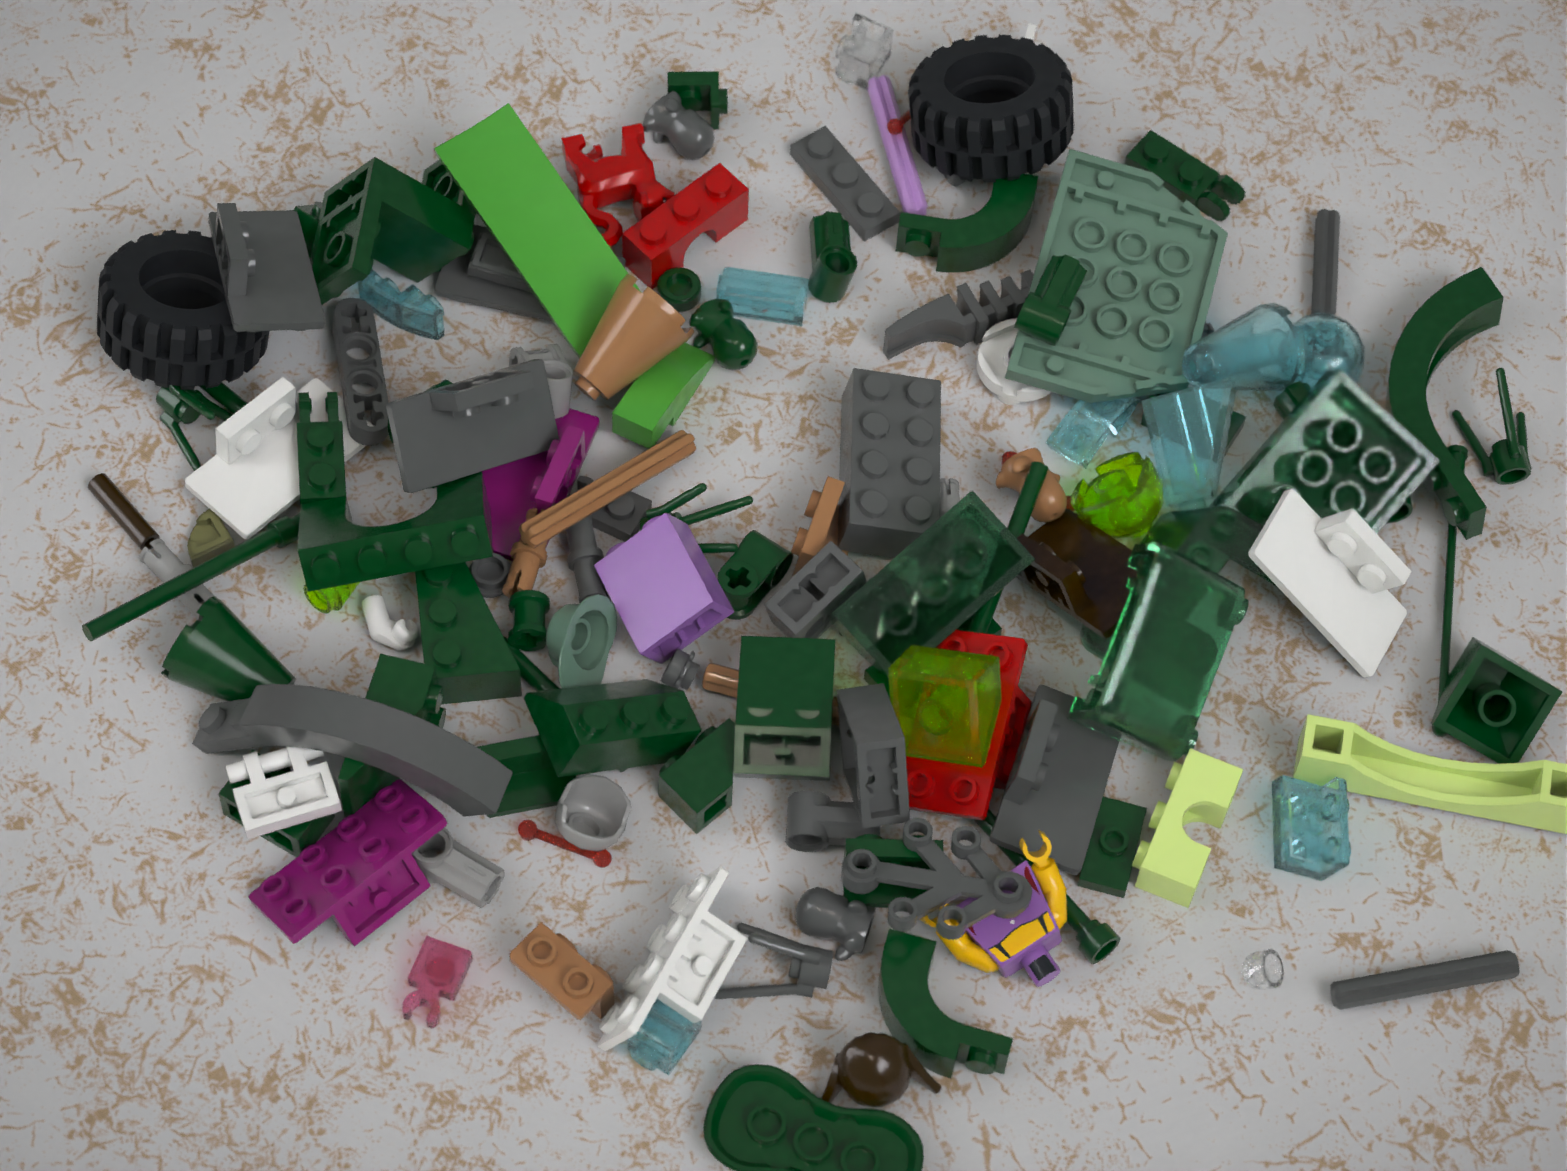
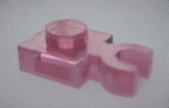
[402,936,473,1029]

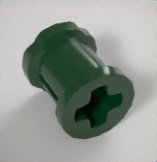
[508,590,550,652]

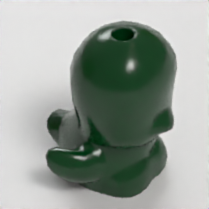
[689,299,758,370]

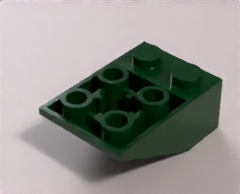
[733,636,836,781]

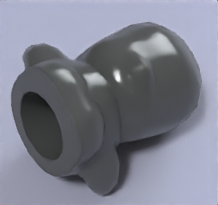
[643,91,715,160]
[795,887,876,961]

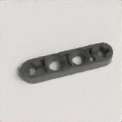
[332,298,389,446]

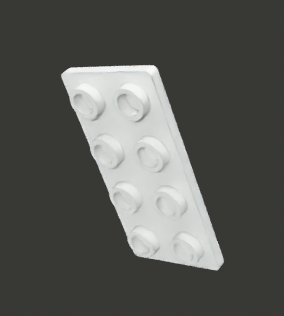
[185,377,373,539]
[1248,489,1412,678]
[597,866,747,1052]

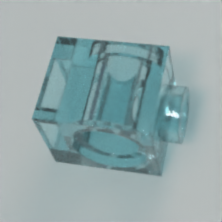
[627,999,702,1076]

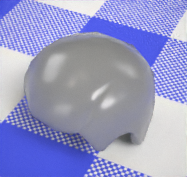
[555,774,631,852]

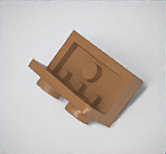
[791,476,849,577]
[509,922,614,1020]

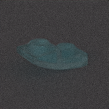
[358,269,445,340]
[1045,397,1140,469]

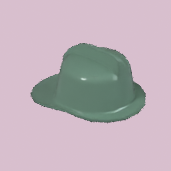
[546,594,617,689]

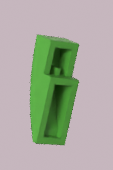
[612,343,715,449]

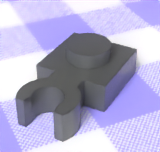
[567,476,652,542]

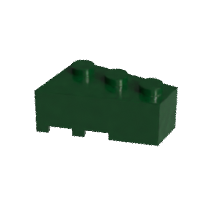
[415,562,522,705]

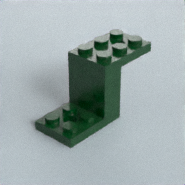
[310,157,476,305]

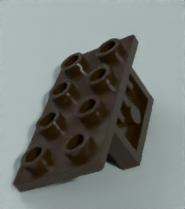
[1009,509,1176,639]

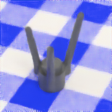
[714,923,833,999]

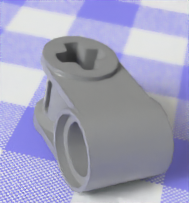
[509,344,573,419]

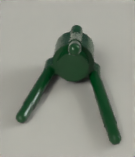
[1452,368,1532,485]
[156,385,232,471]
[640,483,753,554]

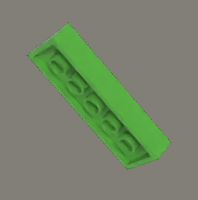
[434,103,641,359]

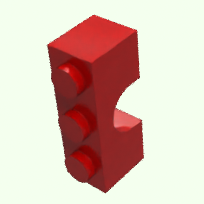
[622,163,749,290]

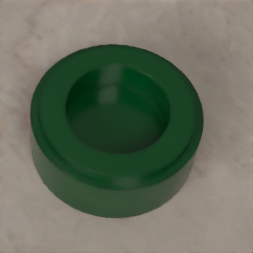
[657,267,701,312]

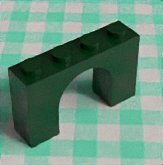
[297,471,493,592]

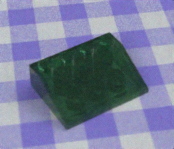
[1209,370,1440,545]

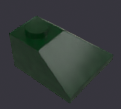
[1431,637,1562,764]

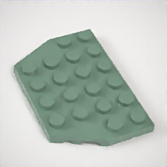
[1005,149,1228,403]

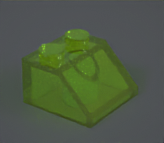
[888,645,1002,767]

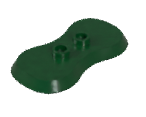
[703,1064,924,1171]

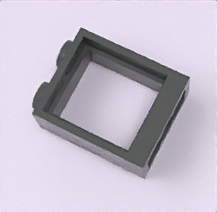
[837,683,910,829]

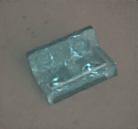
[1272,775,1351,881]

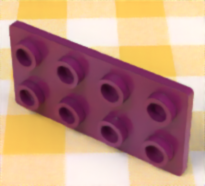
[482,408,600,561]
[248,779,448,947]

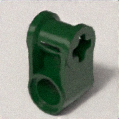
[717,530,794,620]

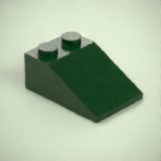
[338,653,446,817]

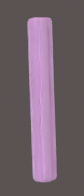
[868,75,928,216]

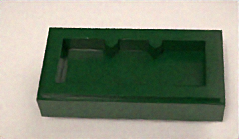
[1077,796,1147,898]

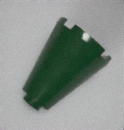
[161,596,296,701]

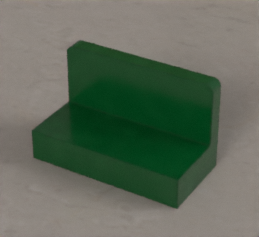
[477,735,576,818]

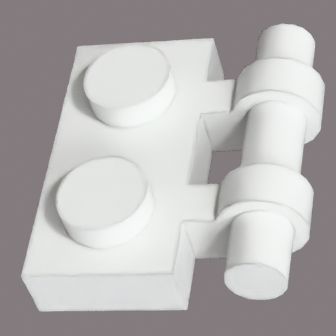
[225,746,342,839]

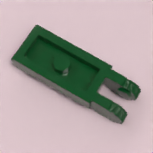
[1124,130,1246,222]
[296,392,346,508]

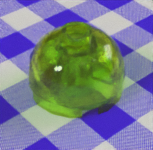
[1071,452,1164,539]

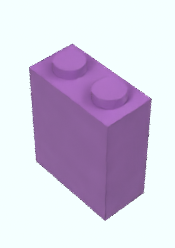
[594,513,734,664]

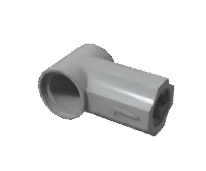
[411,827,505,908]

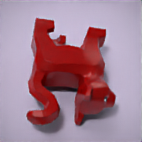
[562,123,675,248]

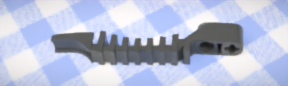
[883,186,1164,360]

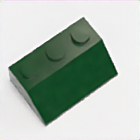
[524,679,702,777]

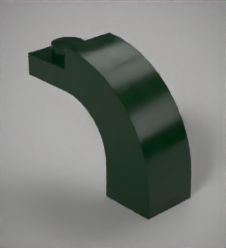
[896,174,1038,273]
[878,928,1013,1079]

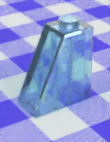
[1141,378,1237,514]

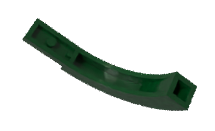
[1385,267,1504,540]

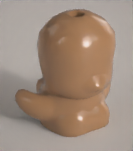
[995,448,1067,523]

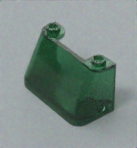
[1067,542,1249,761]

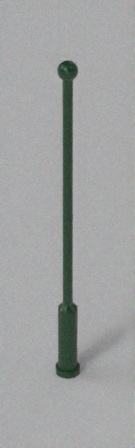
[1432,445,1468,737]

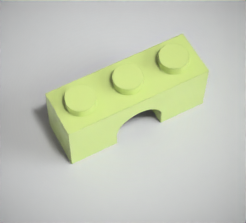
[1132,748,1244,908]

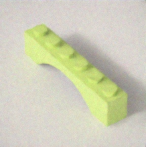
[1292,714,1567,834]

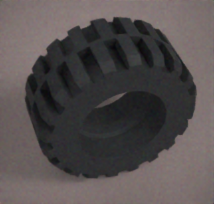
[908,34,1074,183]
[97,230,269,390]

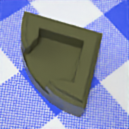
[187,509,235,567]

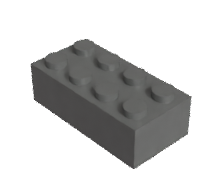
[837,368,941,562]

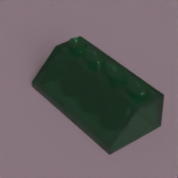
[831,490,1035,684]

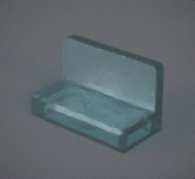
[716,267,809,326]

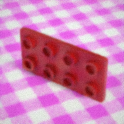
[906,628,1032,820]

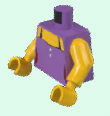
[919,830,1067,987]

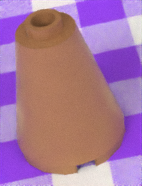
[573,274,694,401]

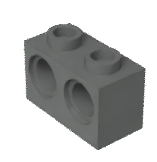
[764,541,869,639]

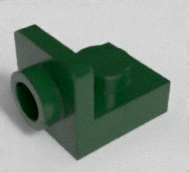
[667,71,728,130]

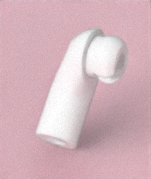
[361,595,419,651]

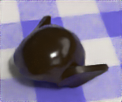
[821,1032,942,1108]

